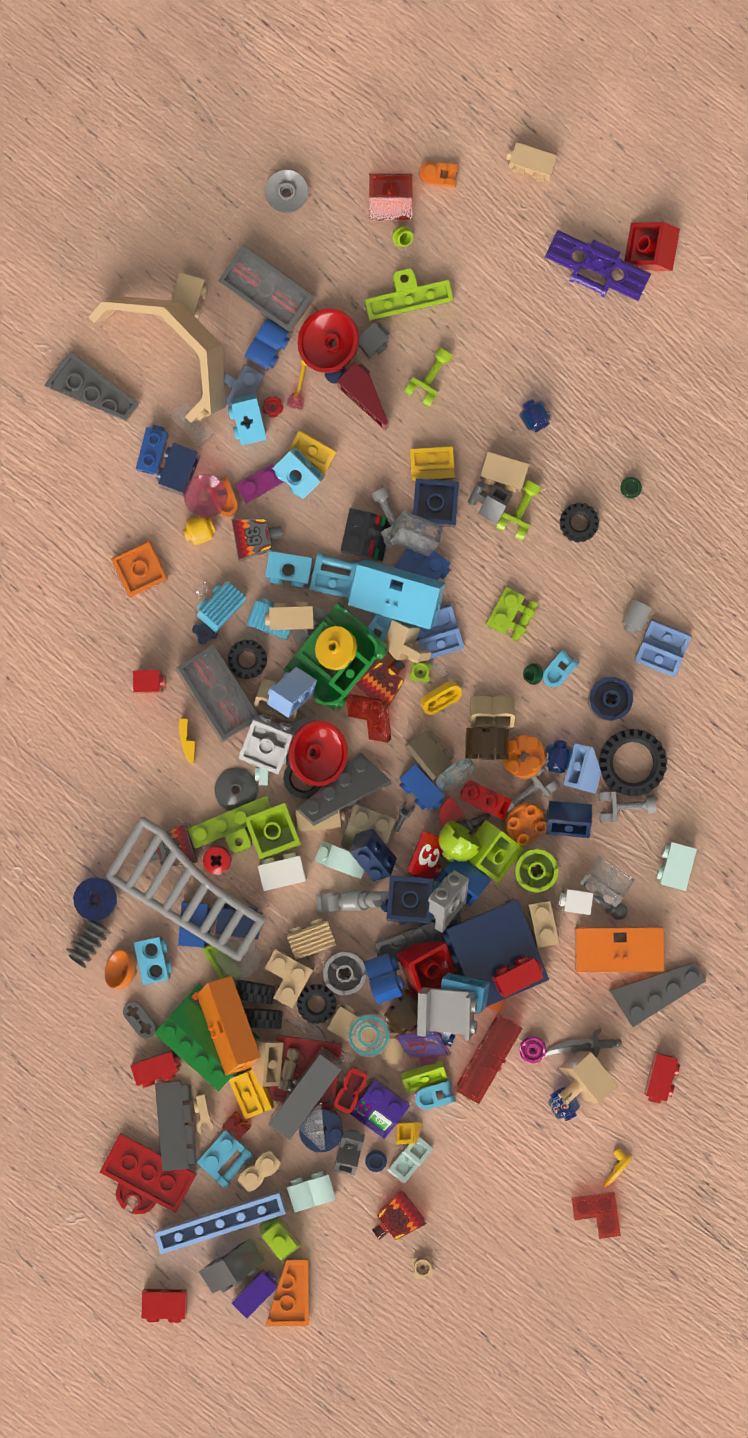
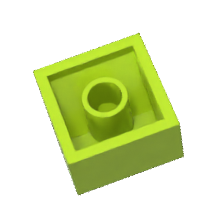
[244,803,301,860]
[468,820,524,883]

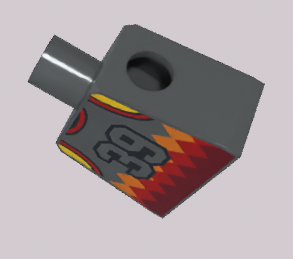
[231,519,283,562]
[144,823,198,866]

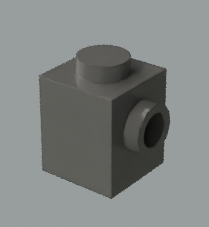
[359,322,389,358]

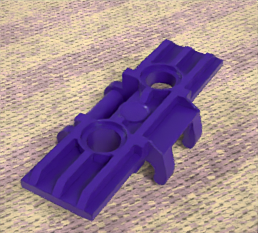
[544,230,651,301]

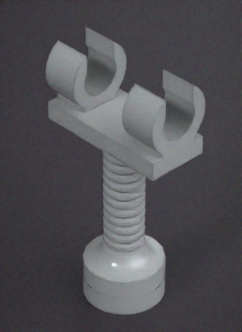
[371,487,416,547]
[507,766,559,813]
[599,792,656,822]

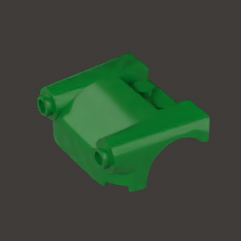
[283,602,389,710]

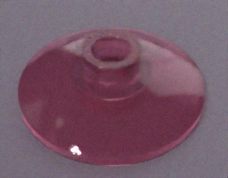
[184,474,227,518]

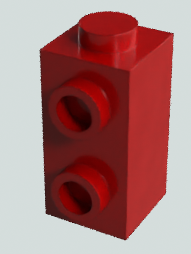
[460,780,512,819]
[491,955,544,997]
[130,1050,182,1088]
[644,1052,680,1104]

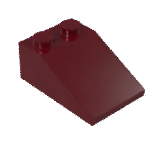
[337,362,388,431]

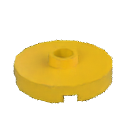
[315,626,357,670]

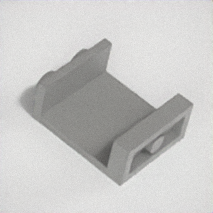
[417,987,478,1041]

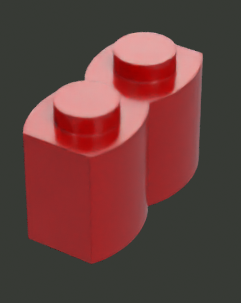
[334,1065,367,1114]

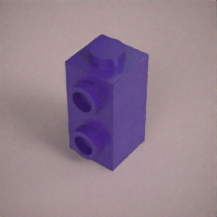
[231,1269,278,1319]

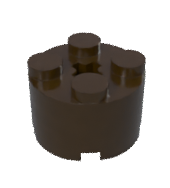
[465,728,509,760]
[384,989,418,1036]

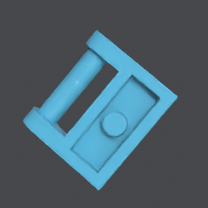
[309,552,360,599]
[197,1129,255,1188]

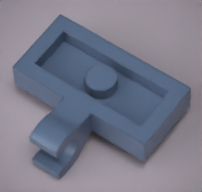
[224,365,264,406]

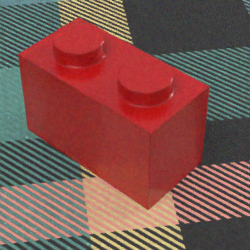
[133,670,167,694]
[141,1289,187,1323]

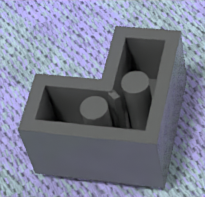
[199,1239,265,1294]

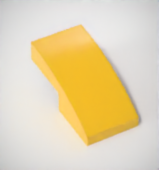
[179,718,196,763]

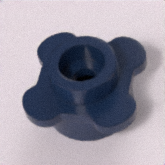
[192,622,218,645]

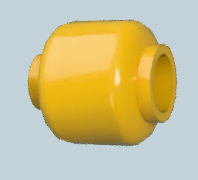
[182,514,216,545]

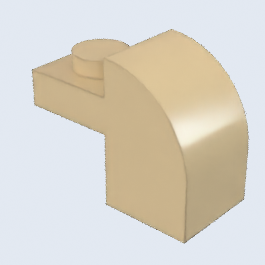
[386,620,432,663]

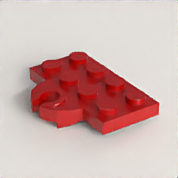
[99,1133,197,1215]

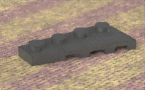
[44,351,139,421]
[298,753,391,826]
[376,912,461,962]
[609,962,706,1027]

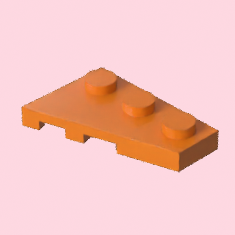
[266,1259,309,1326]

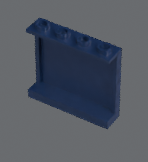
[442,898,549,1007]

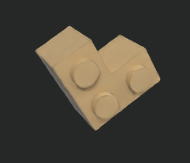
[264,948,314,1008]

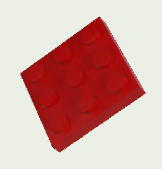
[270,1035,342,1109]

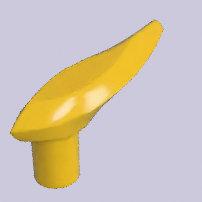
[603,1148,632,1188]

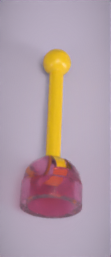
[286,359,307,410]

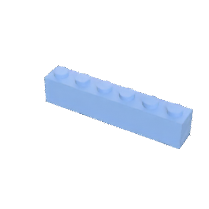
[154,1190,287,1254]

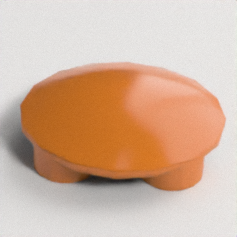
[505,803,546,846]

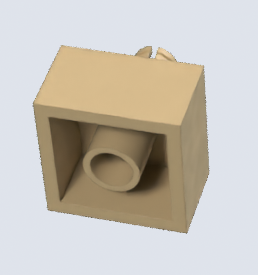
[558,1051,618,1105]

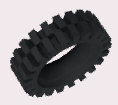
[599,729,668,796]

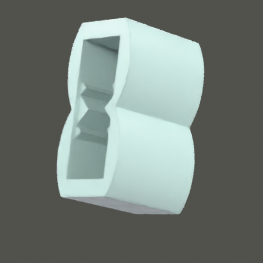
[287,1170,336,1212]

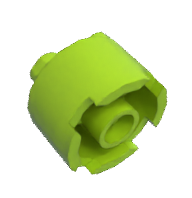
[514,849,559,893]

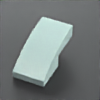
[387,1137,433,1184]

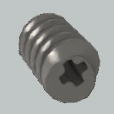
[66,919,111,968]

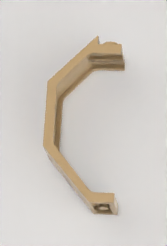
[89,296,226,423]

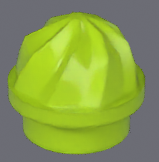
[392,226,413,247]

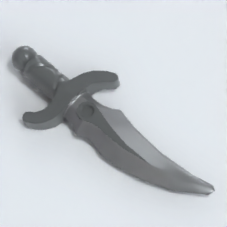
[545,1028,622,1057]

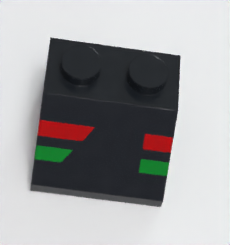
[341,508,391,561]

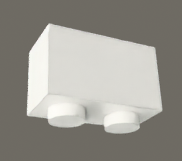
[258,852,306,891]
[558,888,593,915]

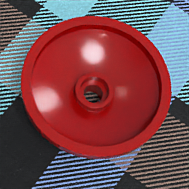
[297,308,359,373]
[289,720,348,786]

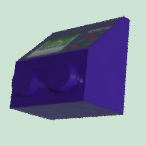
[349,1078,410,1139]

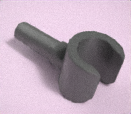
[394,801,415,832]

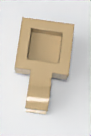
[193,1093,214,1133]

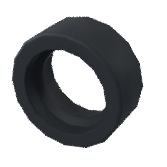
[283,763,323,799]

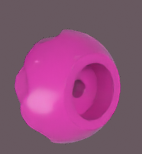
[519,1036,547,1064]

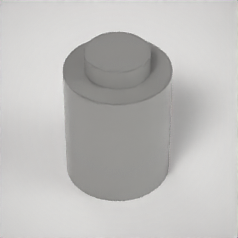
[621,600,652,634]

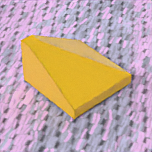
[396,1122,422,1144]

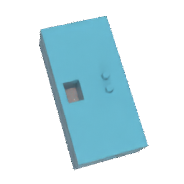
[348,559,446,629]

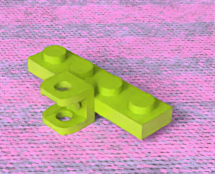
[365,268,454,321]
[187,796,272,854]

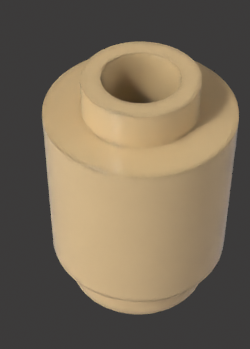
[382,1033,404,1064]

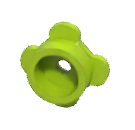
[409,662,432,683]

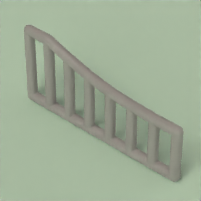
[105,817,265,961]

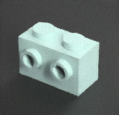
[656,842,697,891]

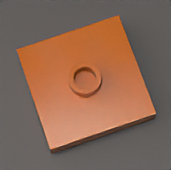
[111,540,168,598]

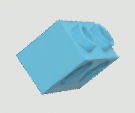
[134,936,173,985]

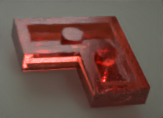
[346,694,392,743]
[571,1192,621,1239]

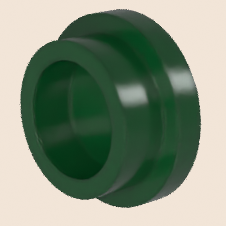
[620,477,642,499]
[523,663,543,685]

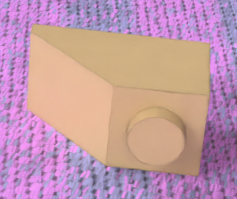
[251,1039,283,1087]

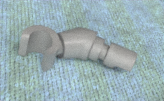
[316,890,389,914]

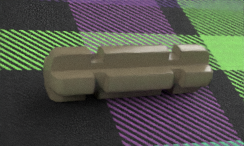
[278,1048,300,1091]

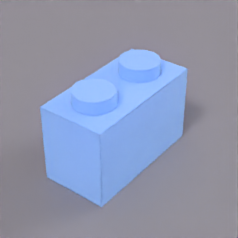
[267,667,317,718]

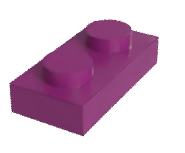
[235,463,283,504]

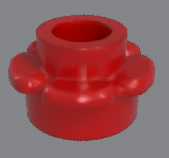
[262,396,283,418]

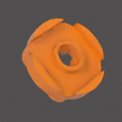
[503,735,546,779]

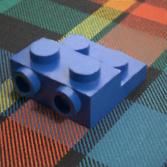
[394,538,451,583]

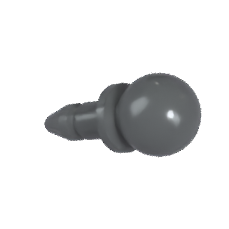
[456,814,490,833]
[593,895,628,920]

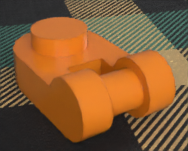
[419,161,459,188]
[207,477,238,517]

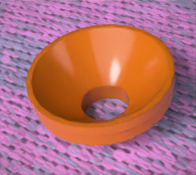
[105,950,137,989]

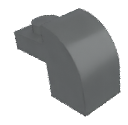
[334,1130,365,1176]

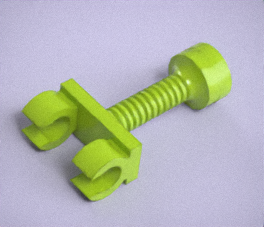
[404,347,453,407]
[496,480,542,541]

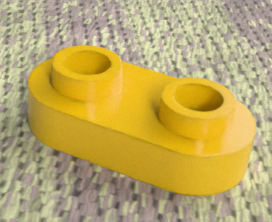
[420,681,462,715]

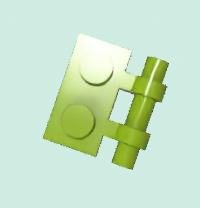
[486,586,538,642]

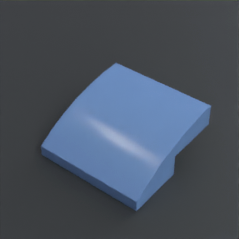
[417,604,464,659]
[635,619,692,678]

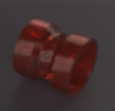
[221,1111,252,1141]

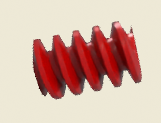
[203,846,232,875]

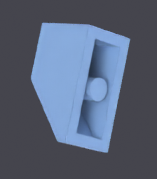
[563,743,601,794]

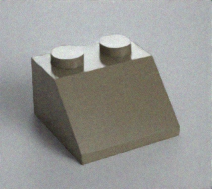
[405,730,453,781]
[341,804,396,849]

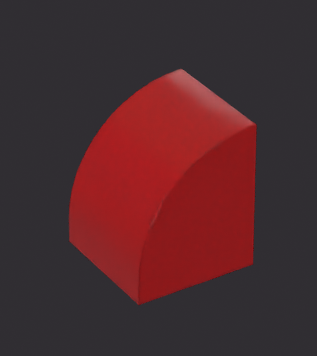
[439,797,464,828]

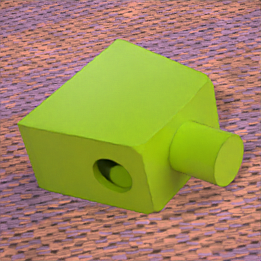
[259,1216,302,1260]

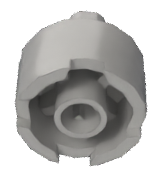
[323,951,366,995]

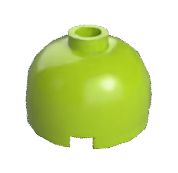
[438,821,483,862]

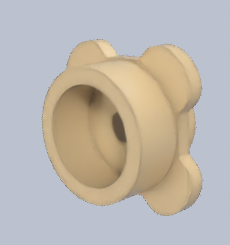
[411,1255,434,1279]

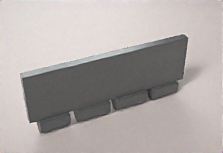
[155,1081,197,1171]

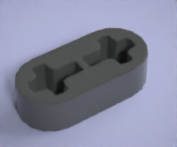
[123,1001,156,1038]

